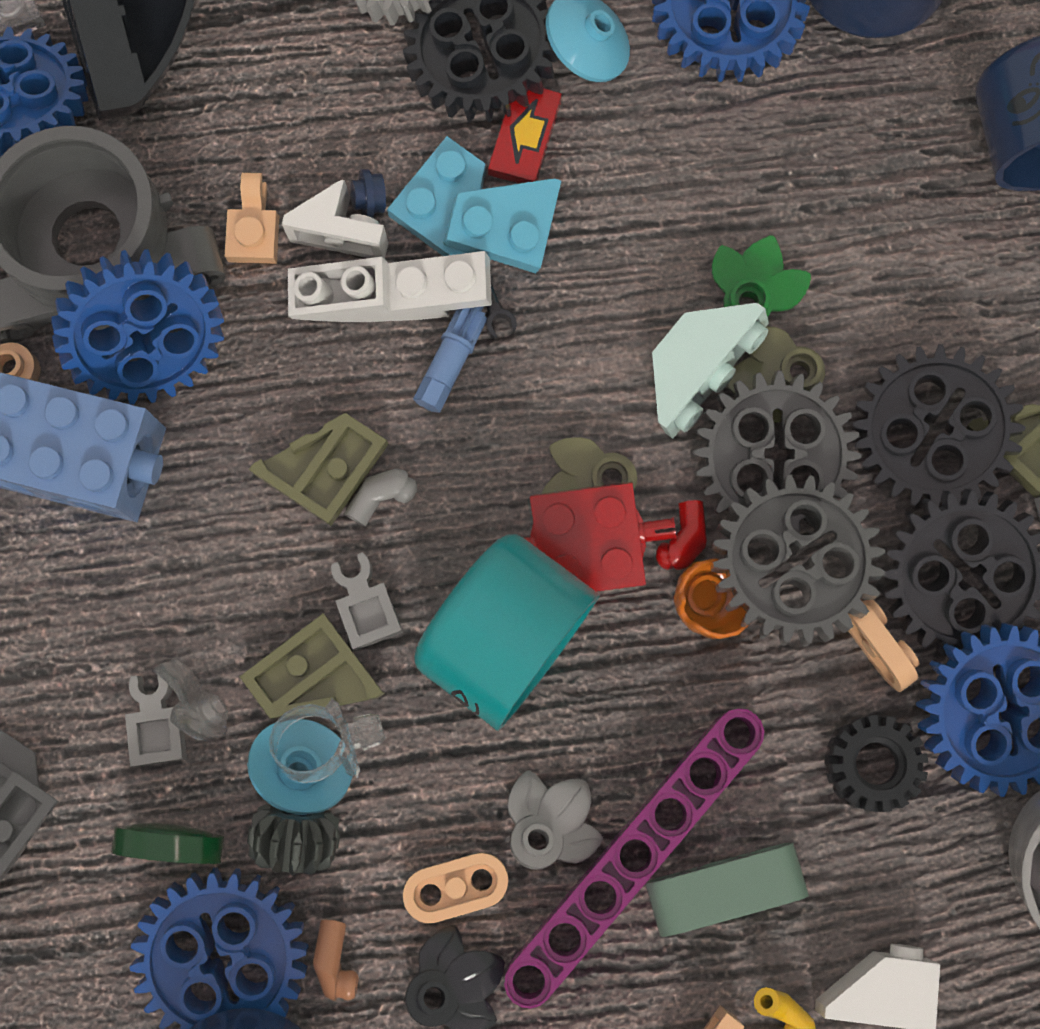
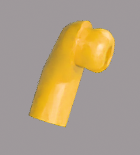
[754,987,816,1029]

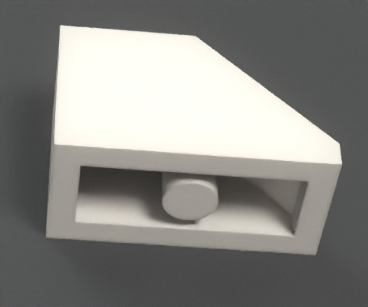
[815,944,940,1029]

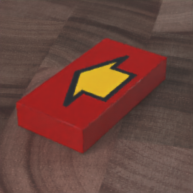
[488,88,562,184]

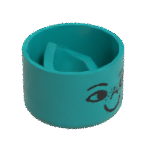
[414,534,600,731]

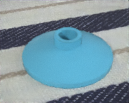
[546,0,630,82]
[247,719,353,815]

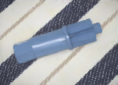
[413,306,488,413]

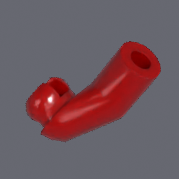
[656,500,707,571]

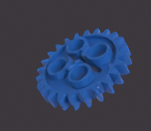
[652,0,810,82]
[0,27,88,157]
[51,249,224,405]
[916,623,1040,797]
[129,867,309,1029]

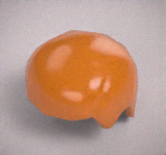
[674,558,749,639]

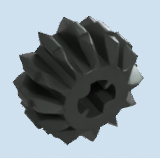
[247,804,340,875]

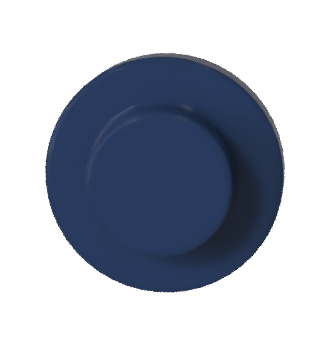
[350,169,386,218]

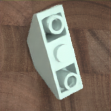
[652,303,769,439]

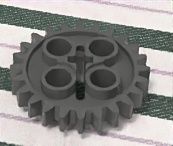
[692,371,861,533]
[711,474,885,647]

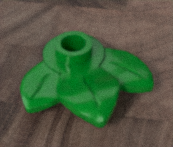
[711,235,811,317]

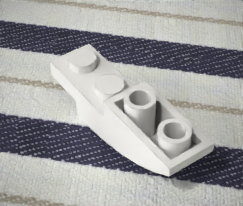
[288,251,492,322]

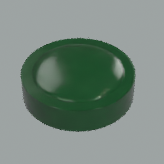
[111,823,224,864]

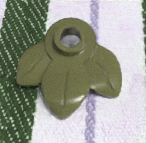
[726,326,825,423]
[541,437,637,494]

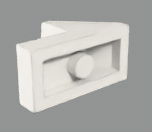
[282,180,389,259]

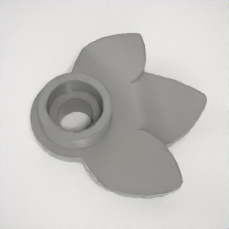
[507,770,603,870]

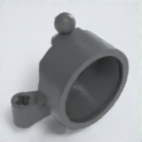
[0,126,226,344]

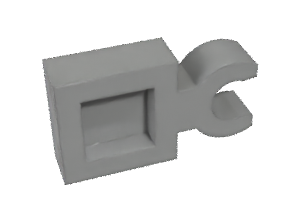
[331,552,403,651]
[125,671,187,767]

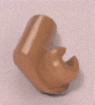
[313,920,359,1001]

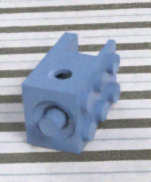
[0,372,166,523]

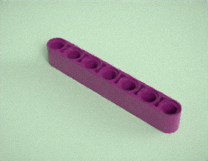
[504,708,764,1009]

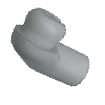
[344,468,417,527]

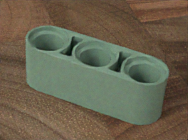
[645,842,809,937]

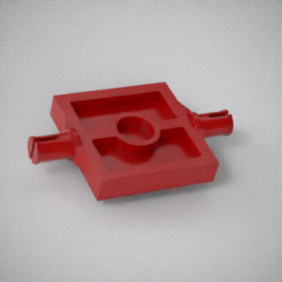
[525,481,677,592]

